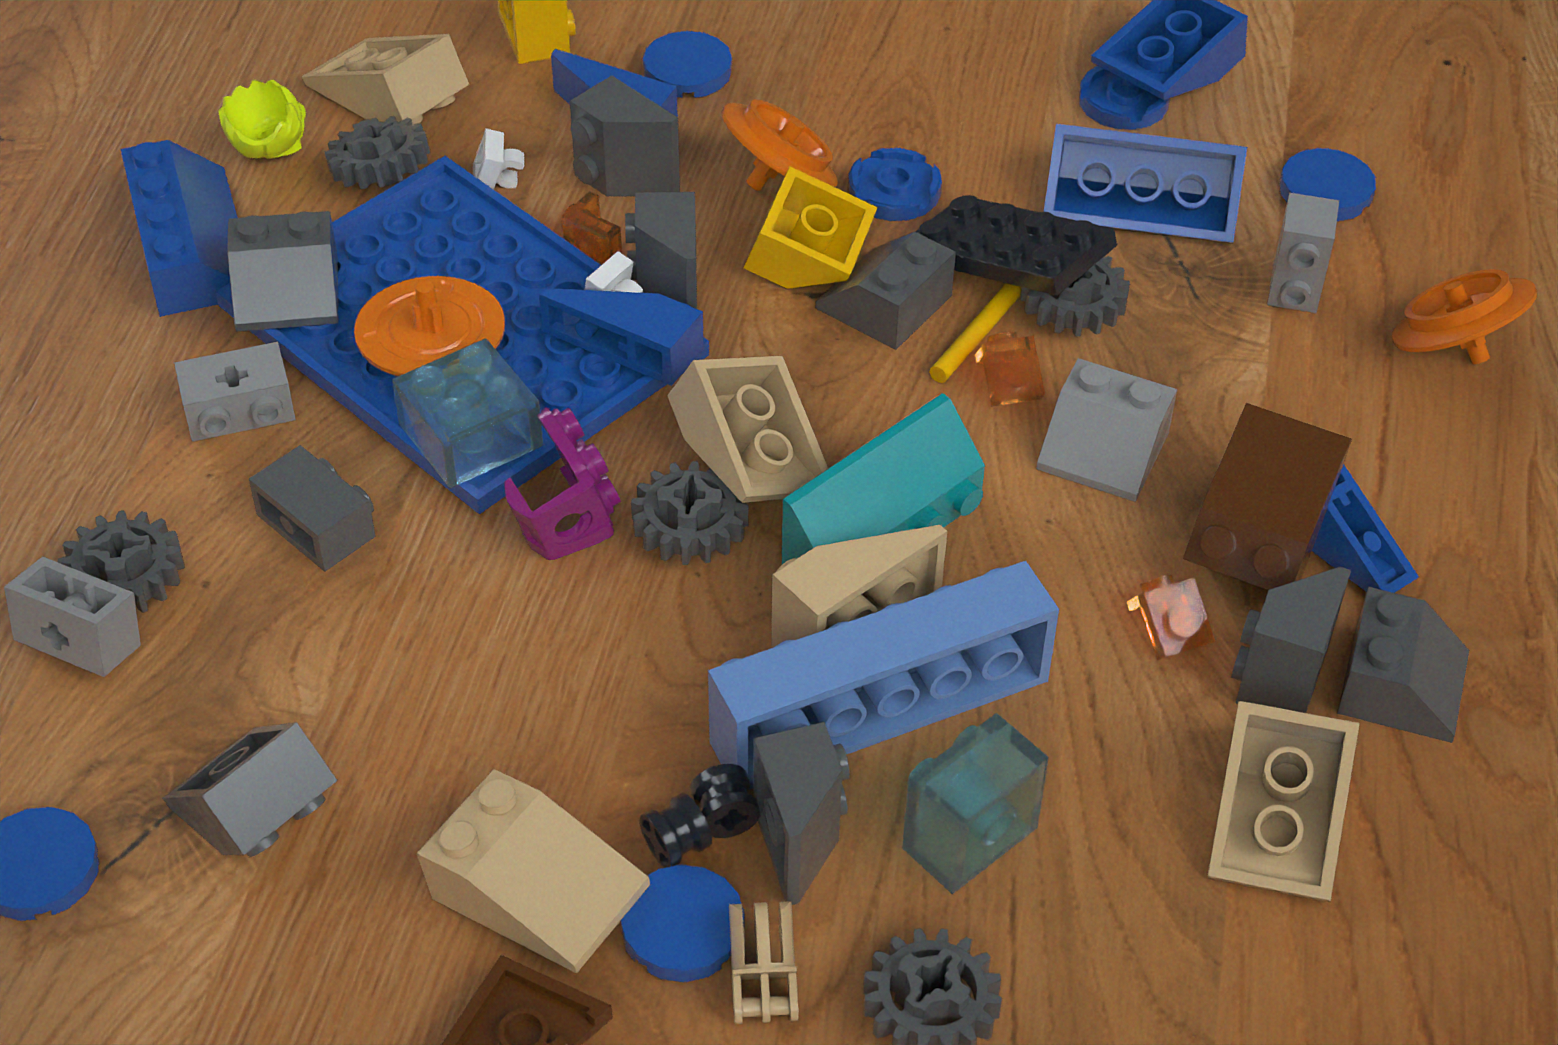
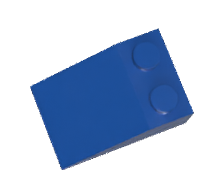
[1091,0,1248,100]

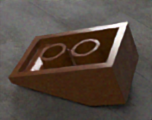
[1183,403,1352,590]

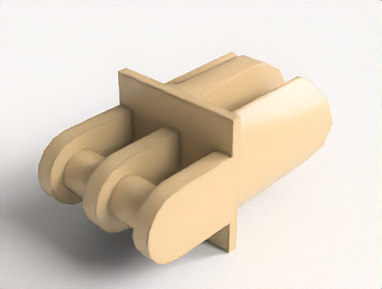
[729,901,798,1024]

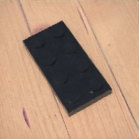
[915,195,1117,296]

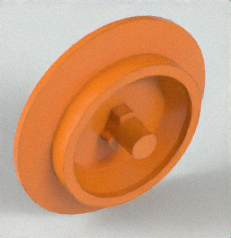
[721,99,838,191]
[1392,269,1537,364]
[354,276,505,380]

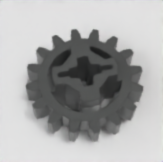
[325,116,431,189]
[1020,256,1130,336]
[631,461,749,565]
[57,510,185,613]
[863,928,1002,1045]

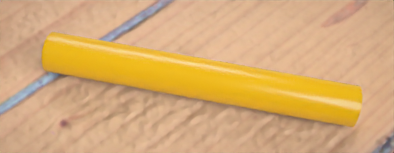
[929,283,1021,383]

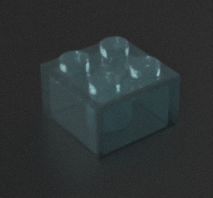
[392,338,543,488]
[902,713,1049,894]

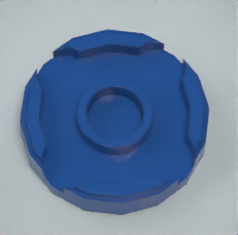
[643,31,732,98]
[1079,66,1170,130]
[848,148,942,221]
[1280,148,1376,221]
[0,807,99,921]
[621,865,745,982]

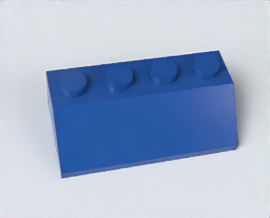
[1044,124,1247,243]
[120,140,238,317]

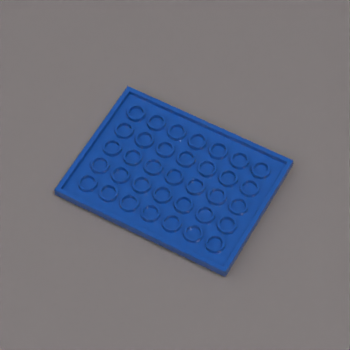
[215,156,709,514]

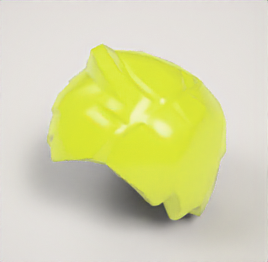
[218,80,306,159]

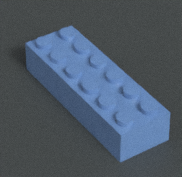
[708,561,1059,790]

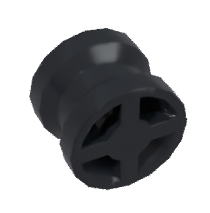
[690,764,760,838]
[639,793,712,868]

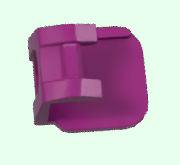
[504,407,621,560]

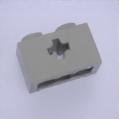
[1267,193,1339,313]
[174,342,296,442]
[4,556,141,677]

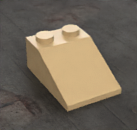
[302,34,469,125]
[667,356,828,503]
[771,525,947,648]
[1207,701,1360,902]
[417,769,650,973]

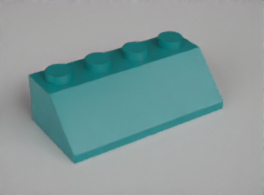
[782,393,985,564]

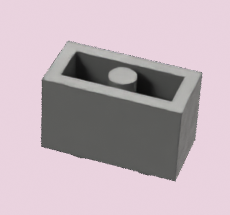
[249,445,376,572]

